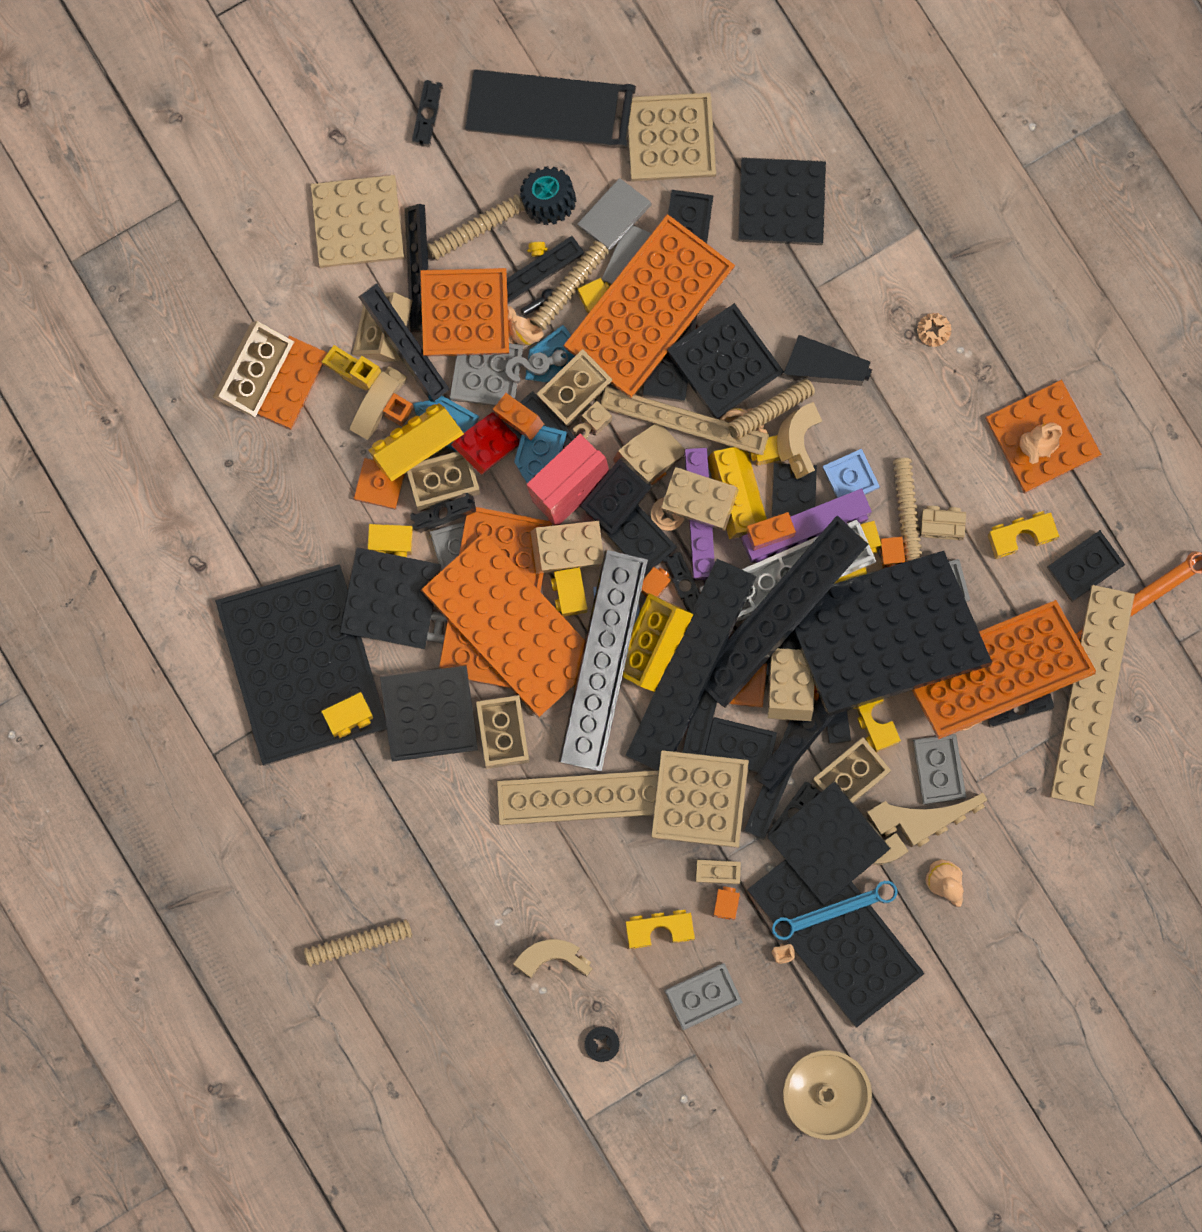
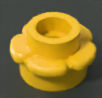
[527,242,547,257]

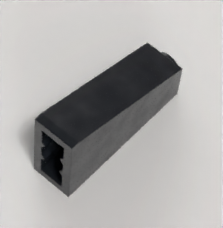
[783,335,873,386]

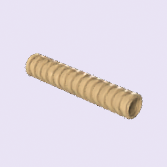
[427,194,525,261]
[530,241,609,331]
[727,379,815,440]
[893,458,922,562]
[304,919,412,967]

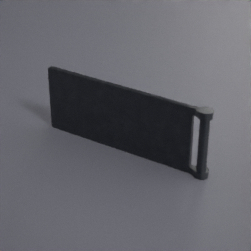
[465,69,636,149]

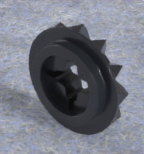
[585,1027,620,1062]

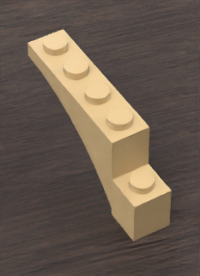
[866,793,988,847]

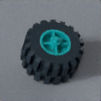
[520,166,577,225]

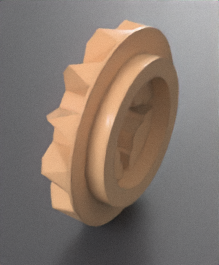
[917,313,952,347]
[651,497,685,531]

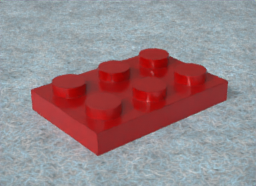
[451,412,520,475]

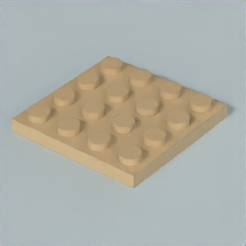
[628,93,716,181]
[311,175,404,268]
[652,751,749,848]

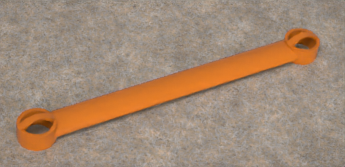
[1076,551,1202,641]

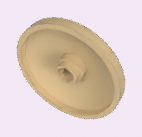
[783,1050,872,1140]

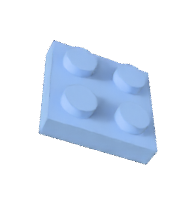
[822,449,880,498]

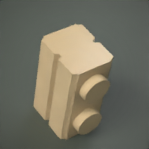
[920,506,966,541]

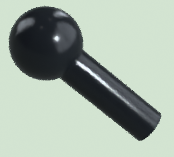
[520,288,555,316]

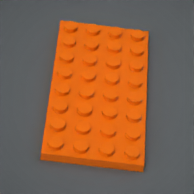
[563,214,735,399]
[439,507,552,689]
[421,532,585,718]
[912,600,1096,740]

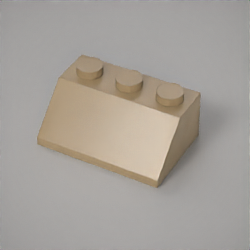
[352,292,412,362]

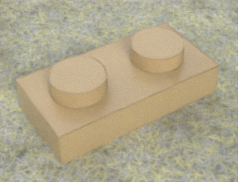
[696,860,741,885]

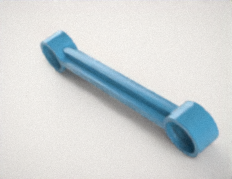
[772,881,897,941]

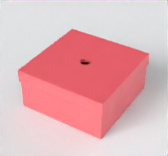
[526,434,609,526]

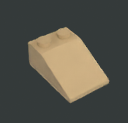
[537,349,613,426]
[613,424,685,483]

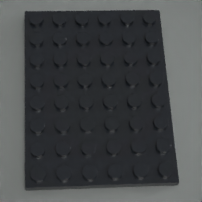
[793,551,992,716]
[215,564,387,766]

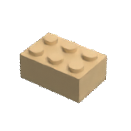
[407,452,480,512]
[661,467,739,531]
[531,521,604,574]
[767,648,814,721]
[476,695,529,769]
[811,738,891,803]

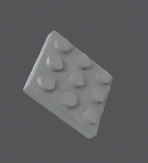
[450,344,523,407]

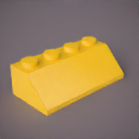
[368,403,464,481]
[707,447,767,540]
[622,593,694,692]

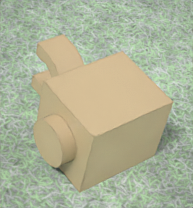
[573,401,612,440]

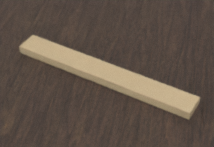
[601,386,769,455]

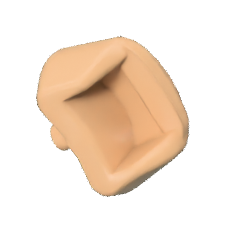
[772,943,795,964]

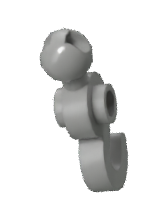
[506,350,568,383]

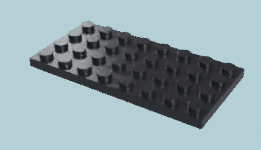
[747,859,925,1028]

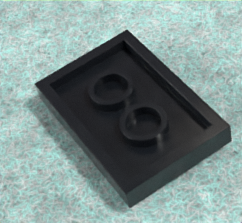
[581,457,654,534]
[1047,530,1125,602]
[705,717,777,773]

